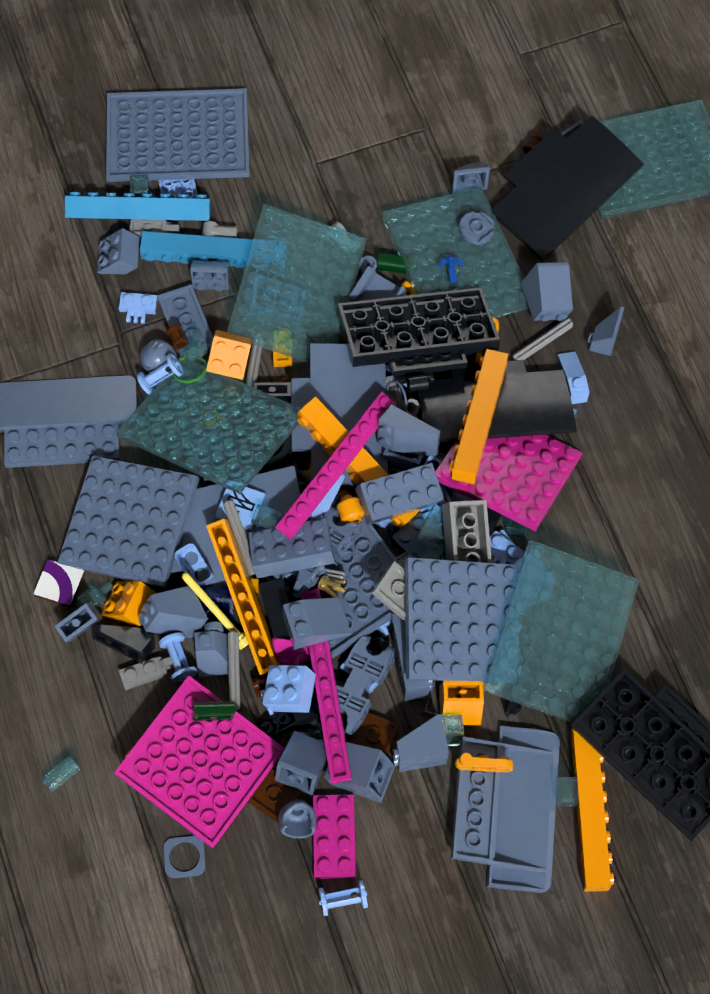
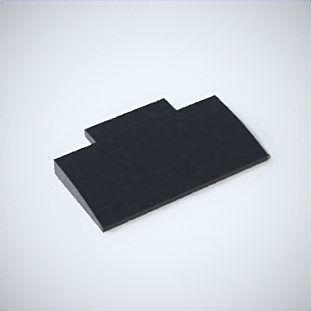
[492,115,644,261]
[338,287,500,376]
[415,360,577,443]
[570,669,710,841]

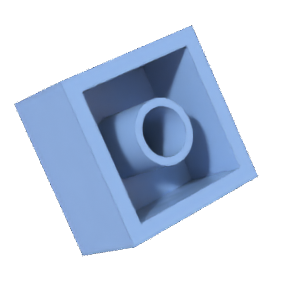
[262,665,316,713]

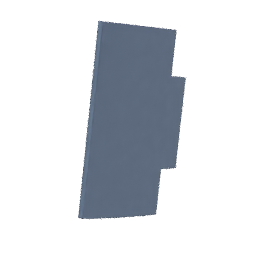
[292,343,388,490]
[170,466,301,587]

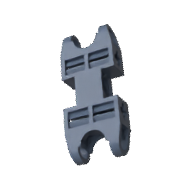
[274,507,360,594]
[337,635,395,735]

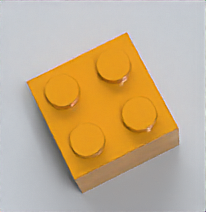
[206,330,252,380]

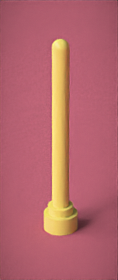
[182,573,248,650]

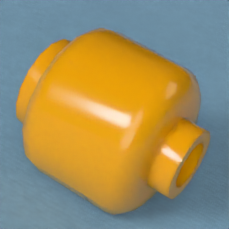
[337,495,364,524]

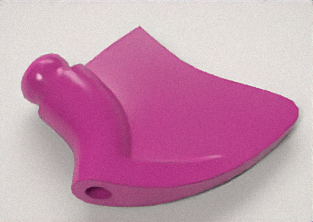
[272,637,311,666]

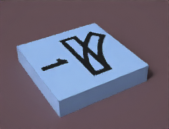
[215,481,266,531]

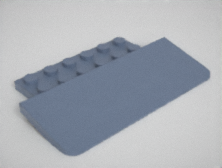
[0,375,137,468]
[450,726,560,893]

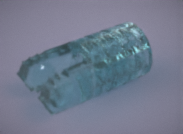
[41,756,80,792]

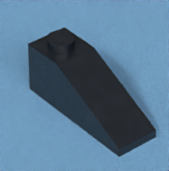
[91,624,155,664]

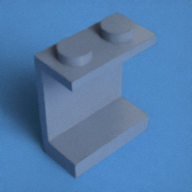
[349,266,407,302]

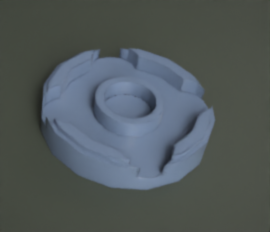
[459,211,495,245]

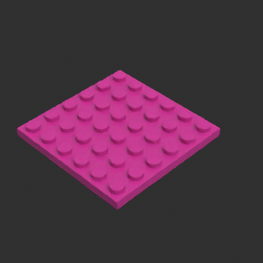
[435,435,583,532]
[113,676,285,849]

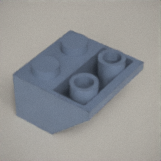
[97,228,139,274]
[190,260,230,291]

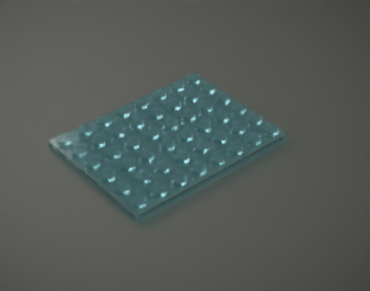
[597,100,710,219]
[382,186,529,318]
[227,204,367,363]
[116,358,301,494]
[483,540,639,723]

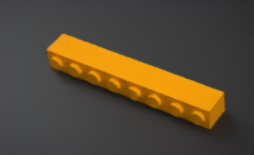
[449,349,509,484]
[295,396,420,529]
[206,519,282,675]
[570,728,614,892]

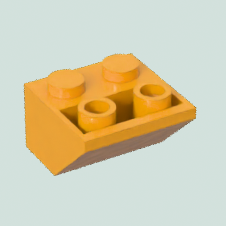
[101,581,157,627]
[439,681,484,726]

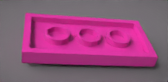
[313,795,356,879]

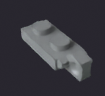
[129,219,180,238]
[118,657,174,690]

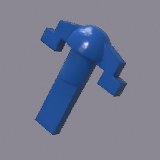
[438,256,464,284]

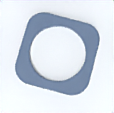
[164,836,206,878]

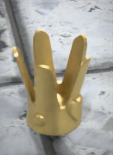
[318,575,346,598]

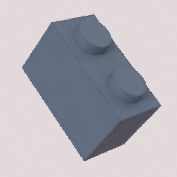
[54,602,103,642]

